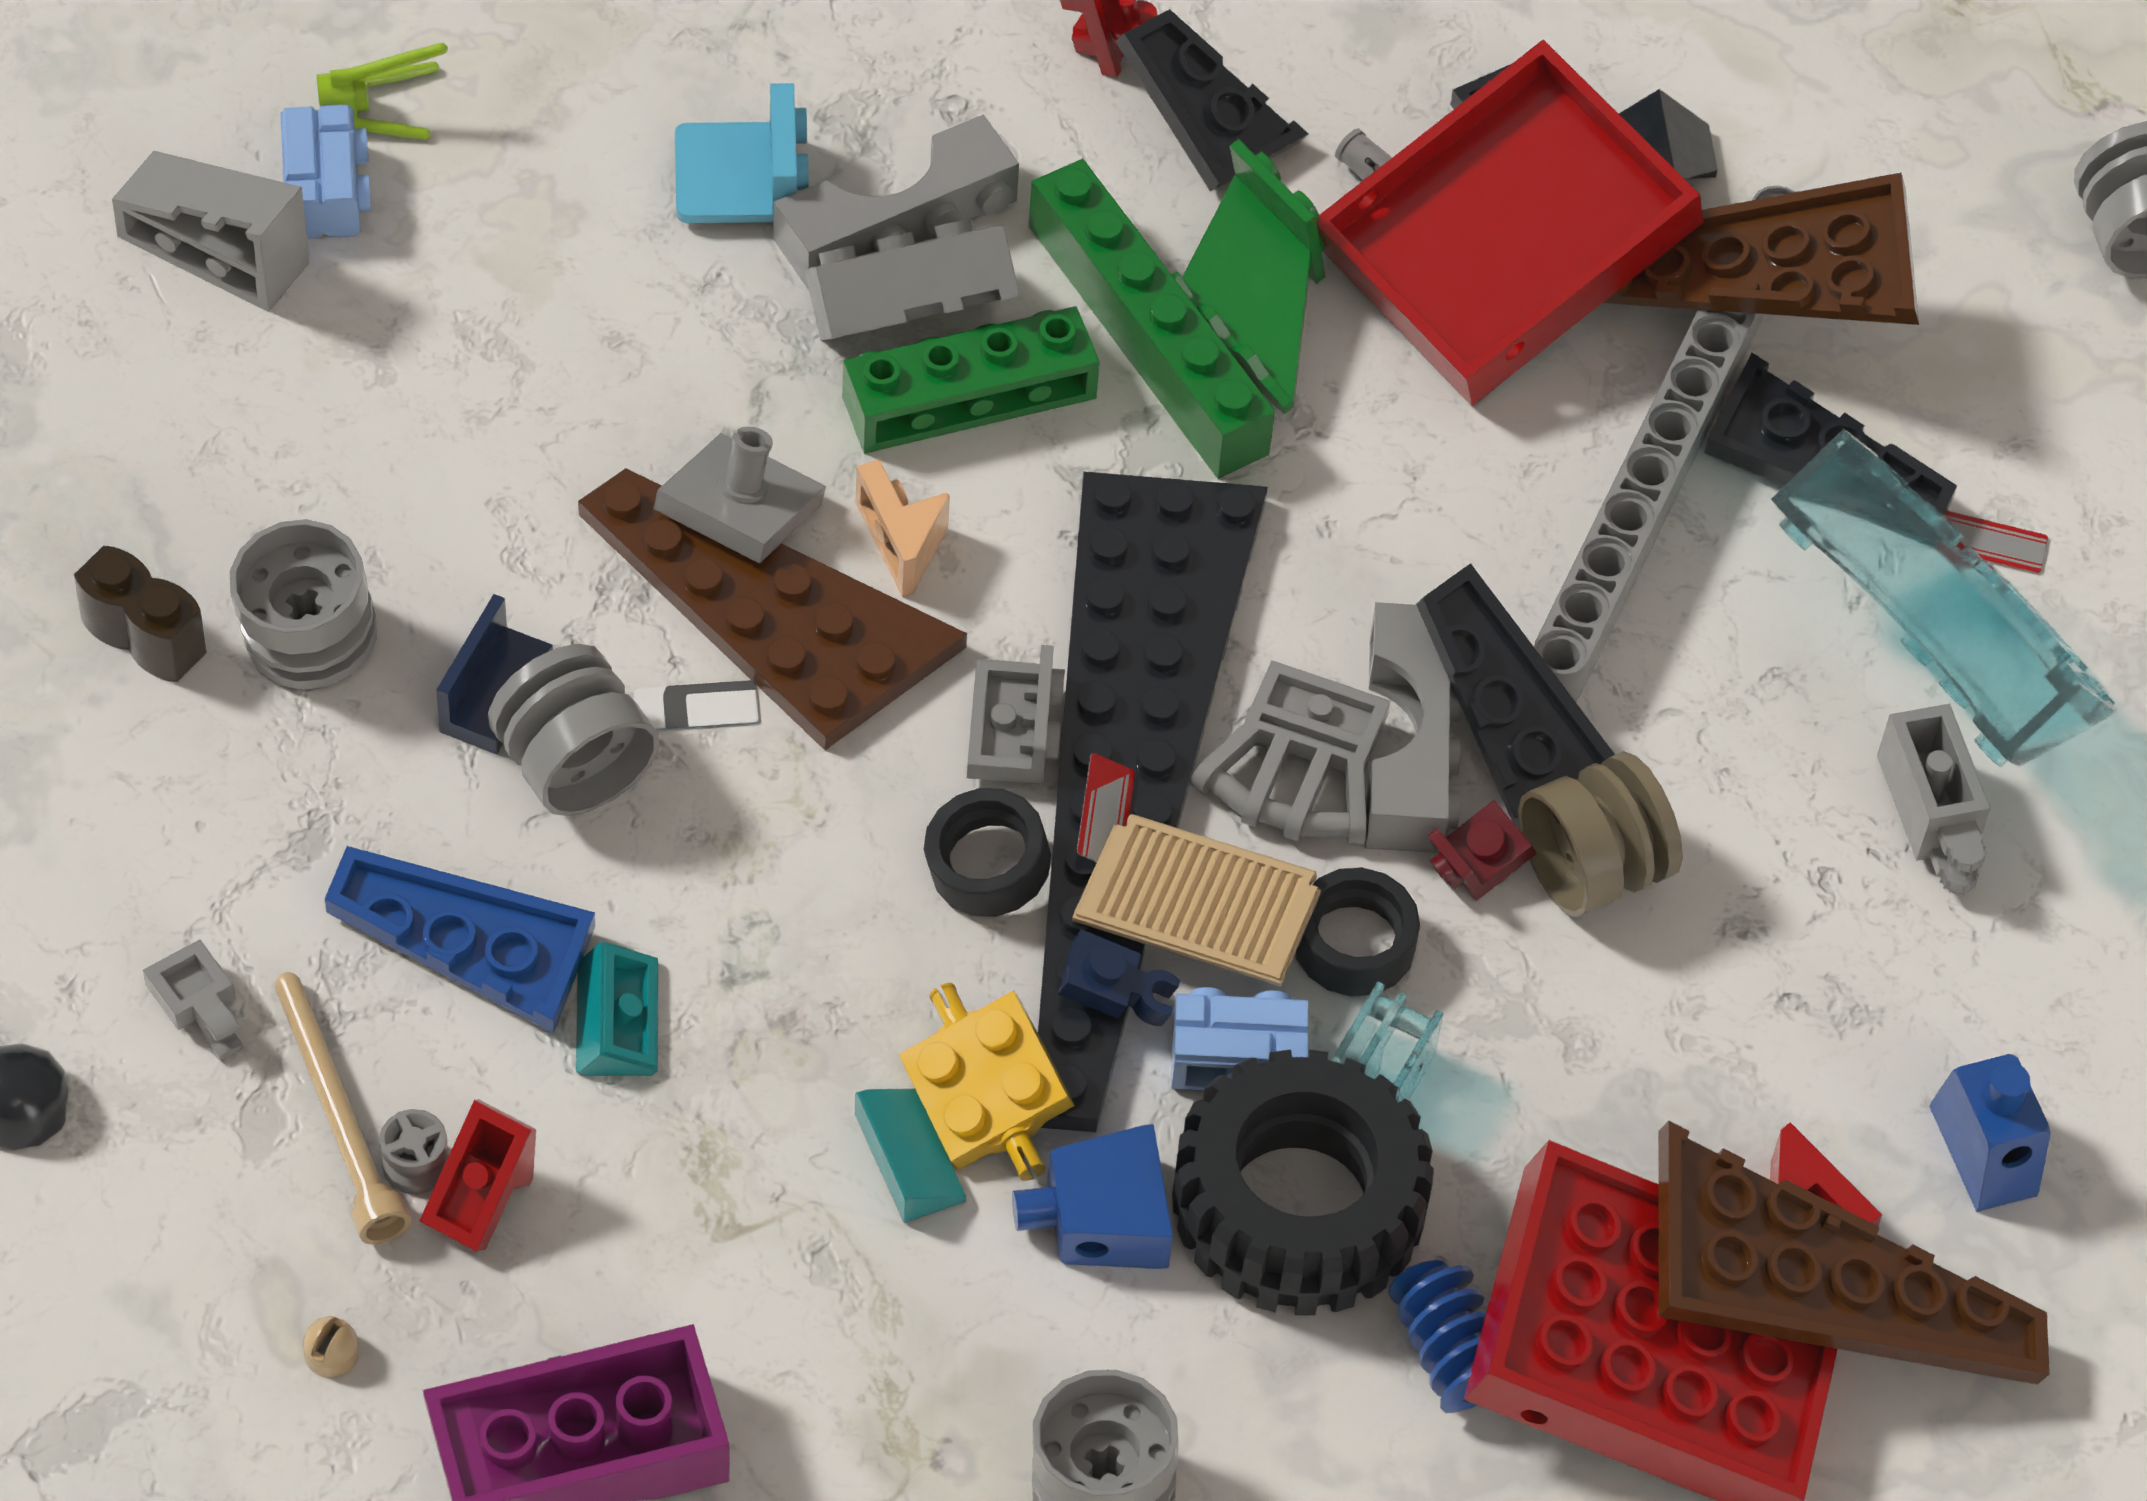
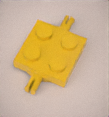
[898,983,1075,1181]

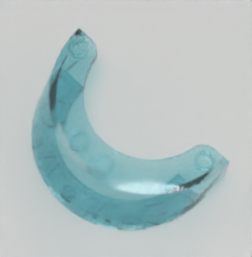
[1771,429,2117,768]

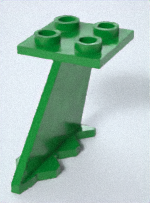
[1171,139,1326,414]

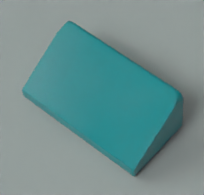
[576,941,658,1076]
[855,1088,966,1223]

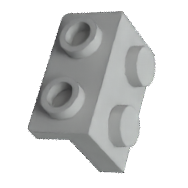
[967,645,1065,784]

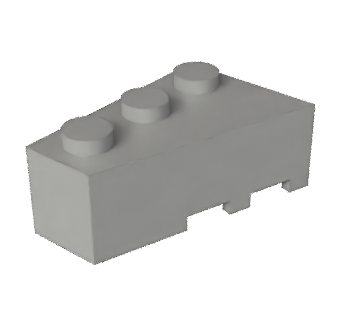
[112,151,309,312]
[804,218,1020,340]

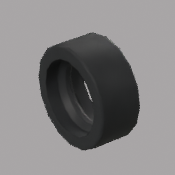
[923,788,1051,917]
[1296,867,1420,997]

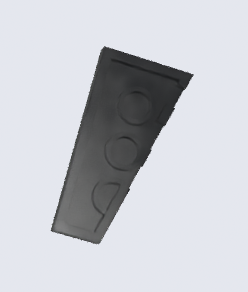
[1704,352,1957,544]
[1416,563,1615,830]

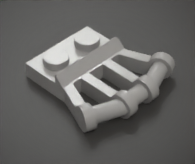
[1191,660,1391,844]

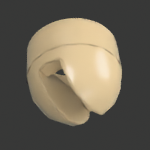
[303,1316,359,1377]

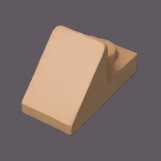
[855,459,950,597]

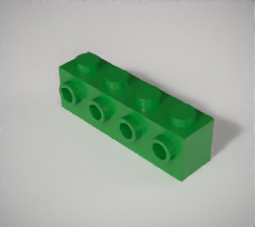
[842,306,1100,454]

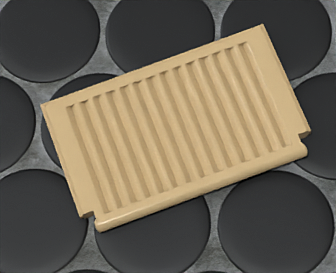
[1072,814,1321,987]

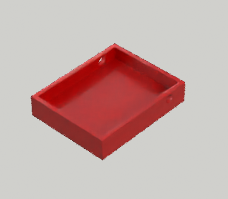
[1316,39,1703,406]
[1464,1140,1838,1501]

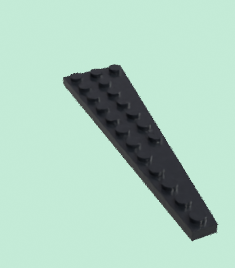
[1038,471,1268,1133]

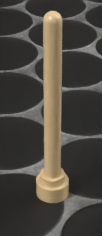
[275,972,411,1245]

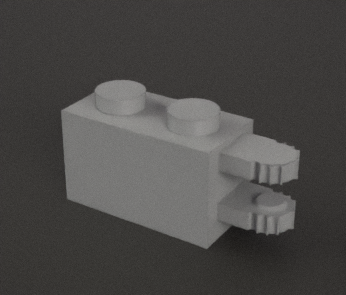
[1877,703,1991,895]

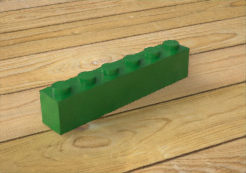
[1028,158,1275,479]

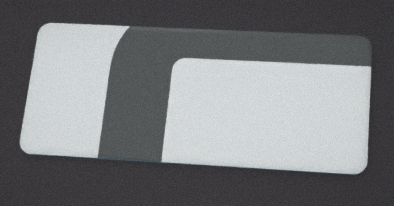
[633,680,758,729]

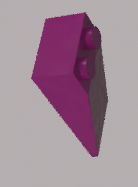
[423,1324,730,1501]

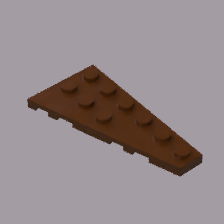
[1603,172,1919,325]
[578,468,967,750]
[1658,1120,2050,1385]

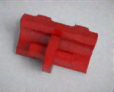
[1060,0,1158,77]

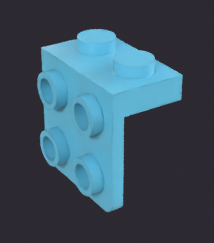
[675,83,809,223]

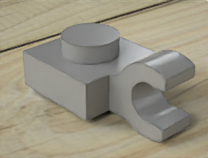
[142,939,243,1061]

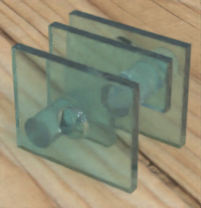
[1332,981,1444,1102]

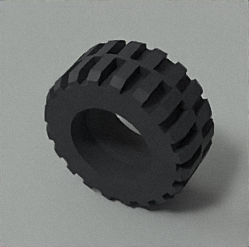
[1172,1049,1434,1316]

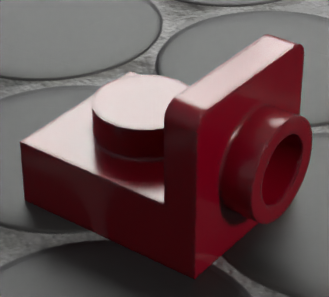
[1427,800,1537,901]

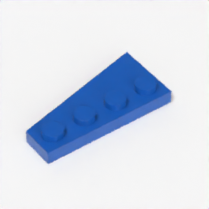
[325,846,596,1034]

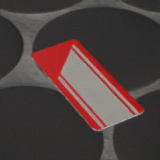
[1925,511,2048,573]
[1077,753,1135,862]

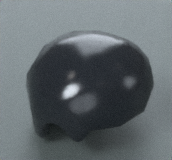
[0,1043,68,1150]

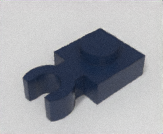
[1058,929,1180,1026]

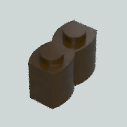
[74,546,207,682]

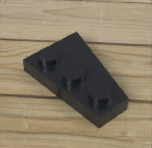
[1116,9,1309,192]

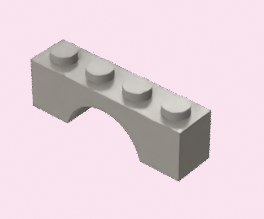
[774,114,1019,290]
[1365,602,1461,853]

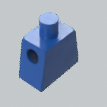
[1929,1054,2051,1212]
[1012,1124,1173,1269]

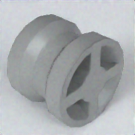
[379,1109,449,1194]

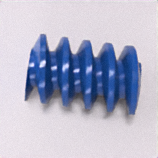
[1388,1260,1487,1413]

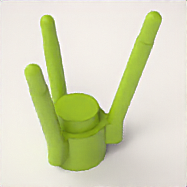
[317,43,448,140]

